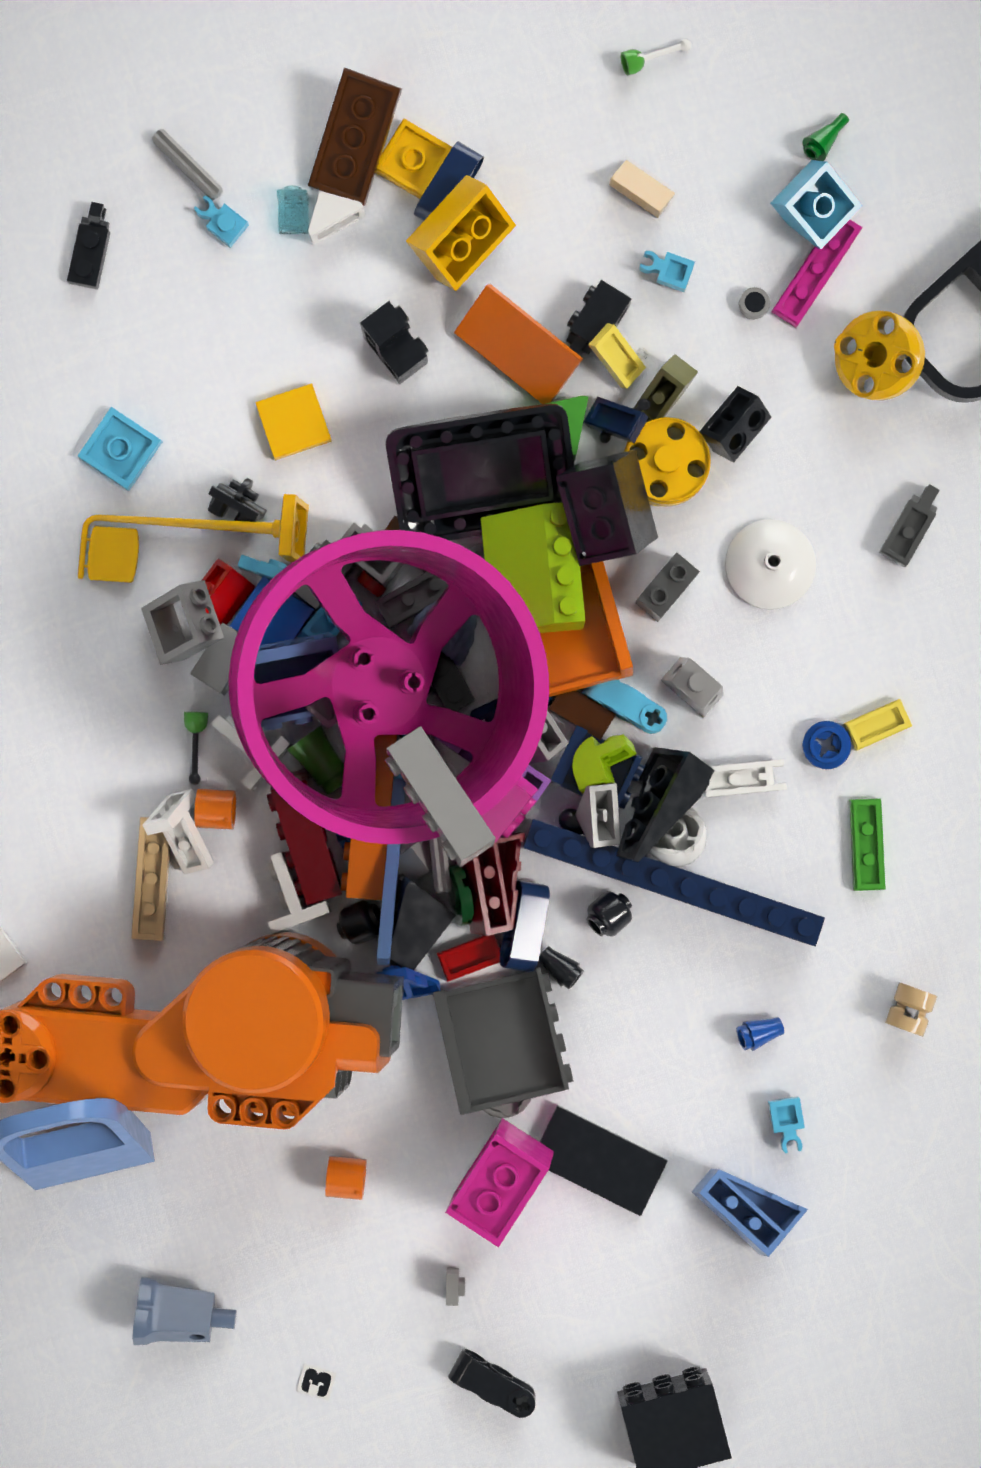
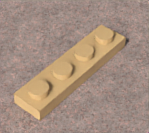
[131,817,170,941]

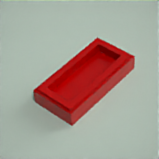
[437,934,500,982]

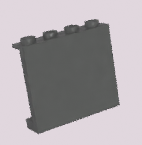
[433,967,574,1115]

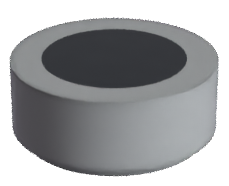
[739,287,770,320]

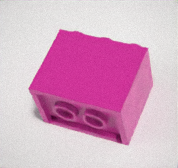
[445,1118,554,1248]

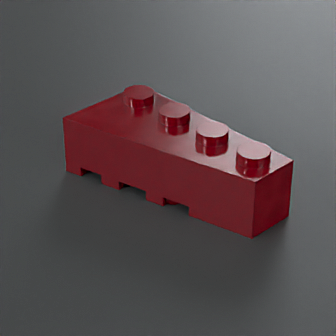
[267,768,342,905]

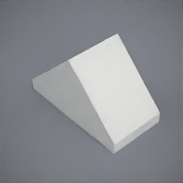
[308,191,365,245]

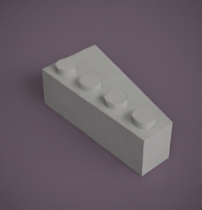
[385,726,496,867]

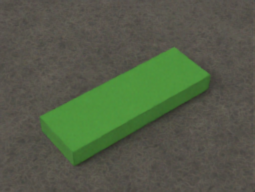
[849,799,886,891]

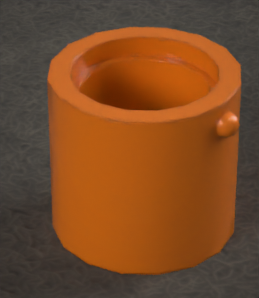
[194,789,236,830]
[325,1156,367,1200]

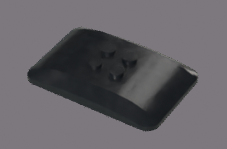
[385,403,574,541]

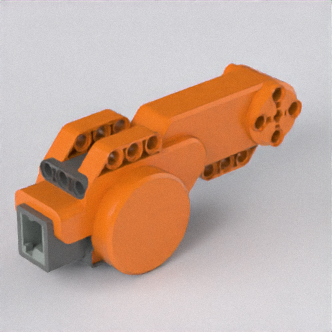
[0,932,404,1130]

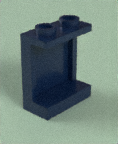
[550,725,645,809]

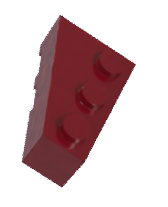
[462,832,525,936]

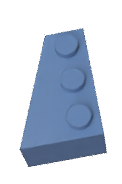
[692,1169,808,1257]

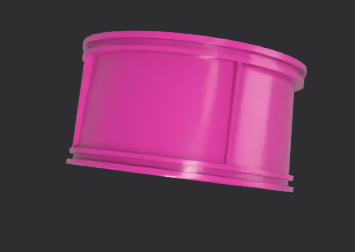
[228,530,549,844]

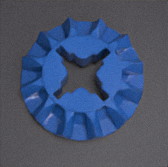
[802,721,851,770]

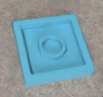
[78,407,163,491]

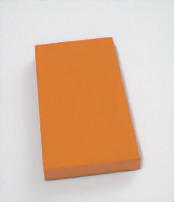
[454,284,583,404]

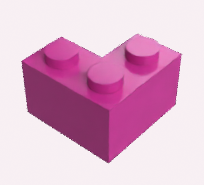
[481,776,539,843]

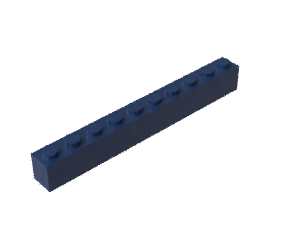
[523,819,825,947]

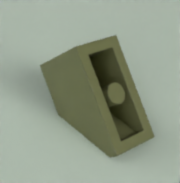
[633,354,698,422]

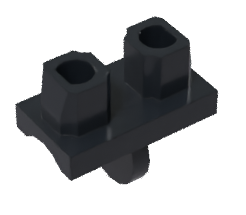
[208,478,267,522]

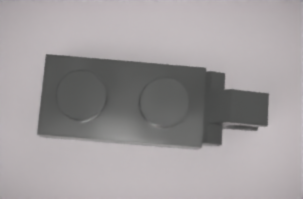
[879,484,940,567]

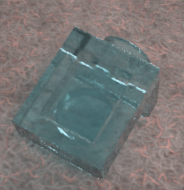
[277,185,309,234]

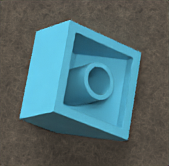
[770,160,862,249]

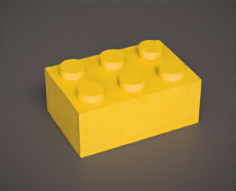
[406,175,516,291]

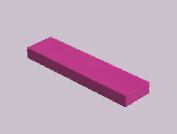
[772,220,863,328]

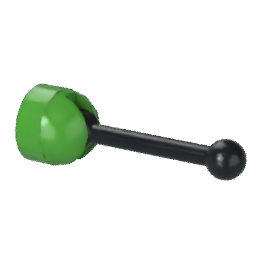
[184,712,208,785]

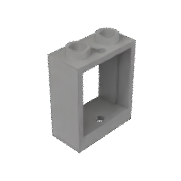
[141,580,224,665]

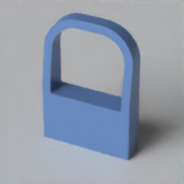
[0,1098,155,1190]

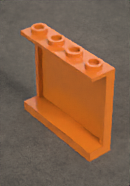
[540,561,633,697]

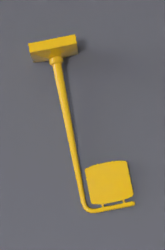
[78,494,309,583]

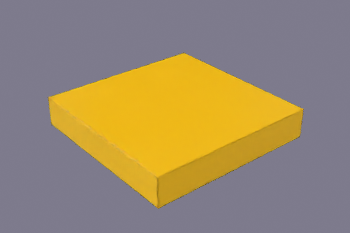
[376,118,452,199]
[255,383,332,461]

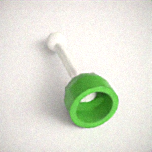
[620,39,691,76]

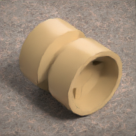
[885,982,937,1037]

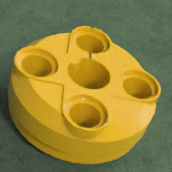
[834,311,925,400]
[624,417,711,507]

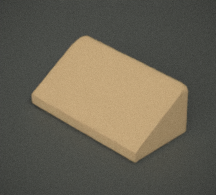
[609,160,675,218]

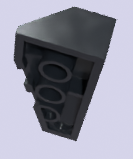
[616,747,715,863]

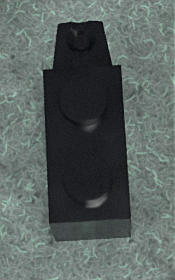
[566,280,632,356]

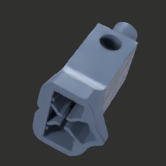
[132,1277,237,1345]

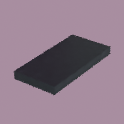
[539,1105,668,1216]

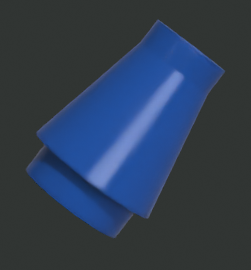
[736,1017,784,1051]

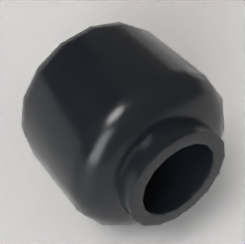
[586,891,632,937]
[336,900,381,945]

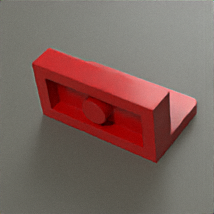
[201,558,255,626]

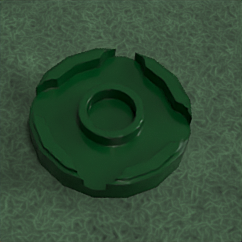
[448,864,474,926]

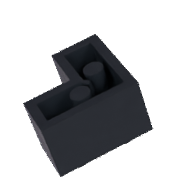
[360,301,429,384]

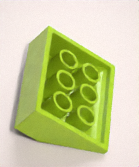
[481,503,586,633]

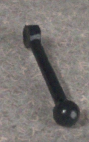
[599,398,651,443]

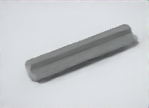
[152,129,223,200]

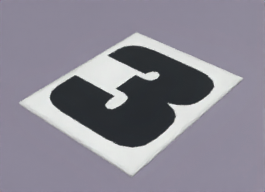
[296,1364,337,1400]

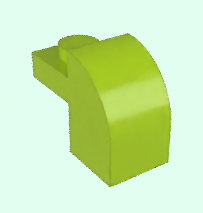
[572,734,637,793]

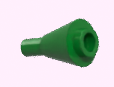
[802,113,849,161]

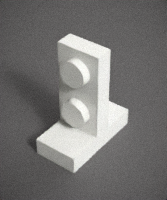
[211,715,293,791]
[142,789,214,874]
[267,852,332,934]

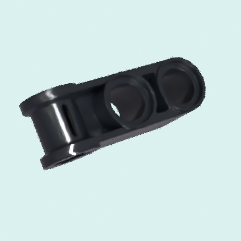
[448,1348,536,1418]

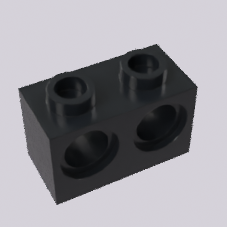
[699,386,772,463]

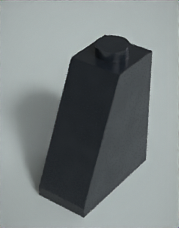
[389,874,456,970]

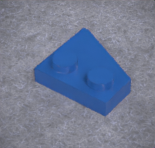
[375,966,441,1000]

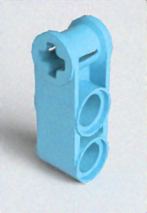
[582,679,667,734]

